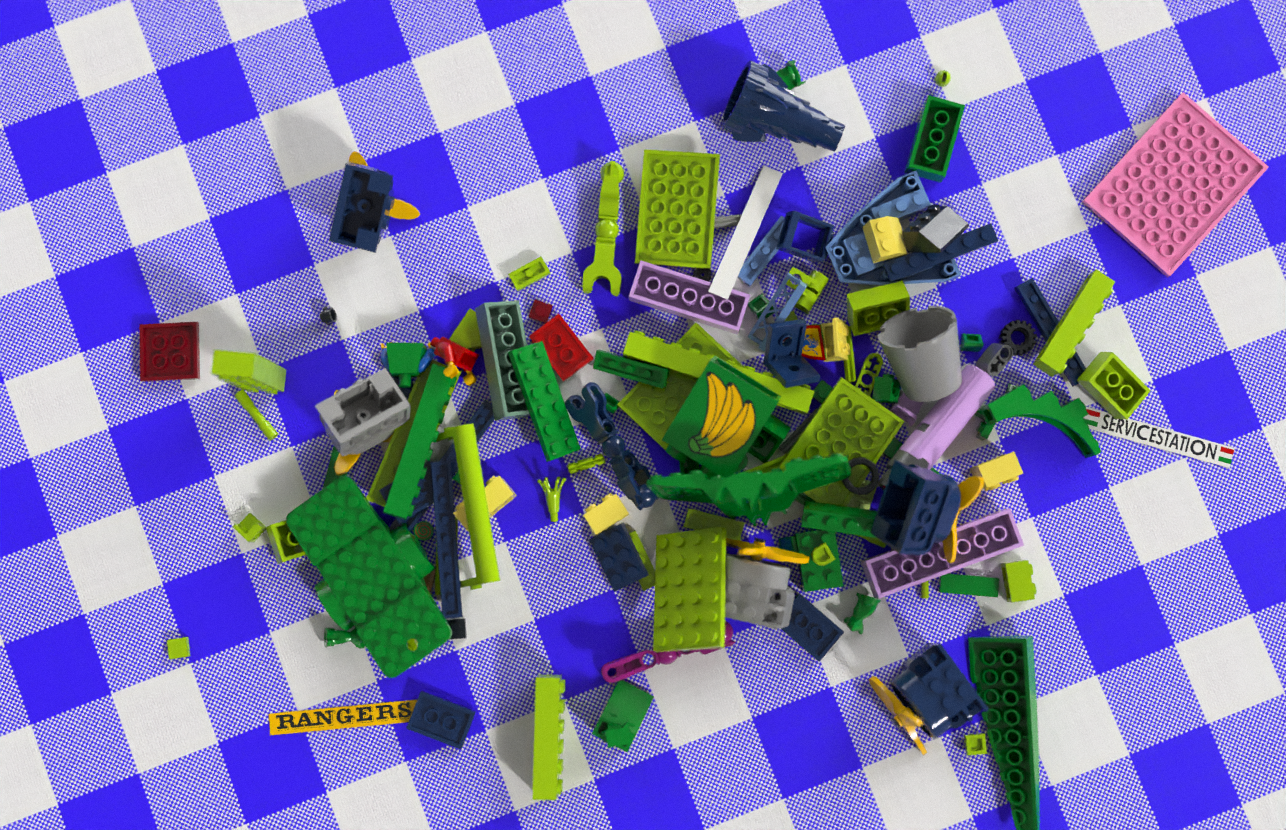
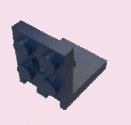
[763,319,820,388]

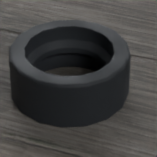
[842,457,880,495]

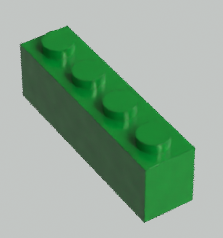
[801,500,877,538]

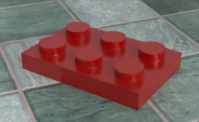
[529,314,594,382]

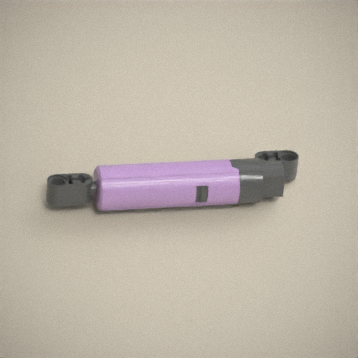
[878,343,1013,491]

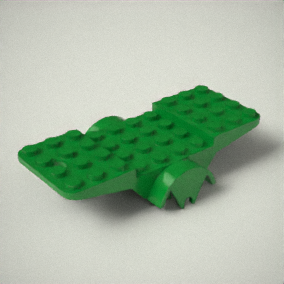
[647,453,851,527]
[286,476,452,678]

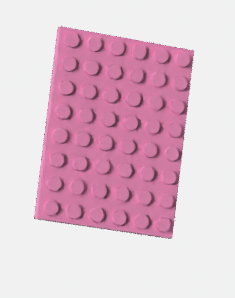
[1082,92,1269,277]

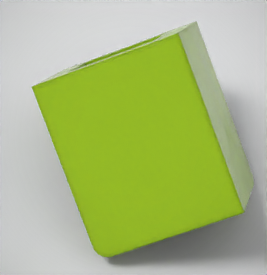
[232,513,266,542]

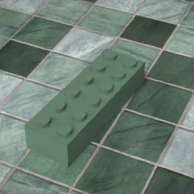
[475,300,530,421]

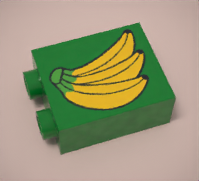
[662,356,782,479]

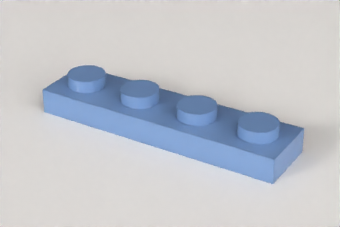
[737,216,785,287]

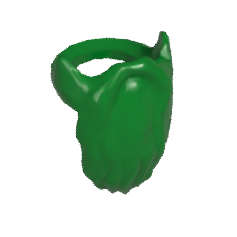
[776,60,806,90]

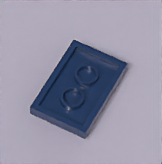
[379,461,434,524]
[589,522,649,592]
[780,594,844,662]
[406,691,476,749]

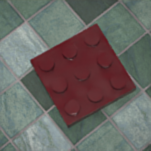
[139,322,200,382]

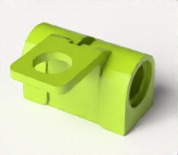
[785,267,829,315]

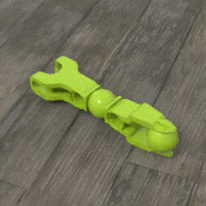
[582,161,624,296]

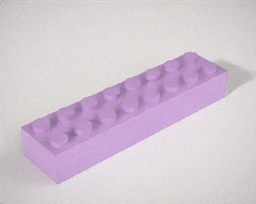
[861,508,1024,598]

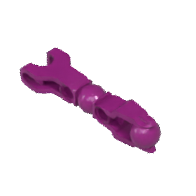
[601,620,735,683]

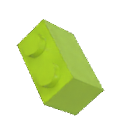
[1000,560,1036,603]

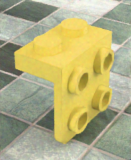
[821,318,850,362]

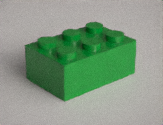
[794,530,843,592]

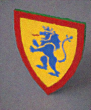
[783,324,826,360]

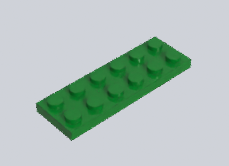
[508,341,581,462]

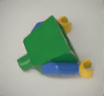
[380,342,435,388]

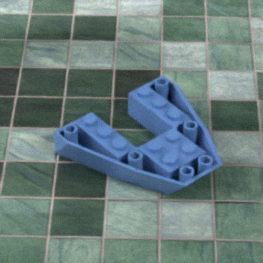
[826,171,961,285]

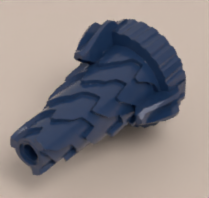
[721,61,845,151]

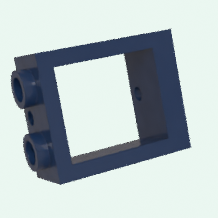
[776,211,834,263]

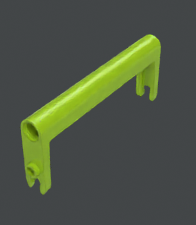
[436,424,500,590]

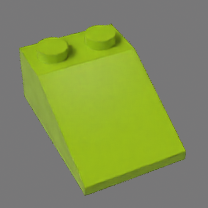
[266,520,306,564]

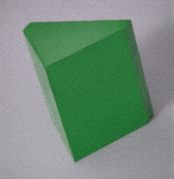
[961,333,984,352]

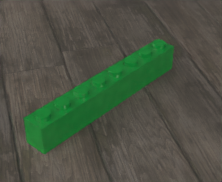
[383,364,457,520]

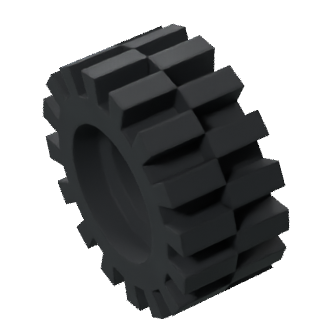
[999,320,1037,356]

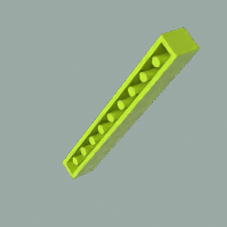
[623,330,814,415]

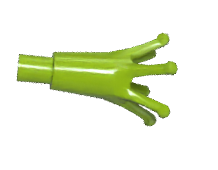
[537,476,566,522]

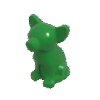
[844,593,881,634]
[324,627,365,649]

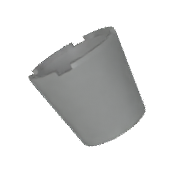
[878,306,962,402]

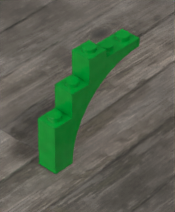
[979,384,1101,458]

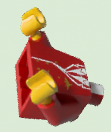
[430,337,479,386]

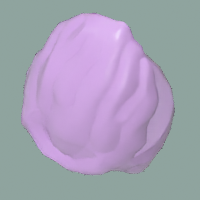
[890,393,923,427]

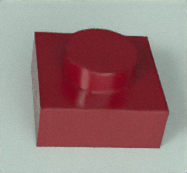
[529,299,553,323]

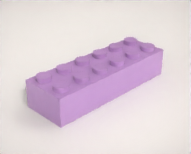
[629,260,750,335]

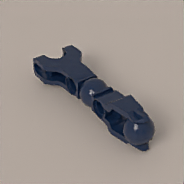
[565,382,659,510]

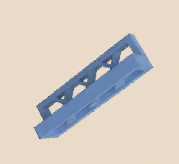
[747,272,808,352]

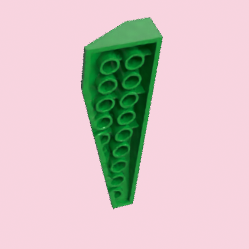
[968,636,1040,830]

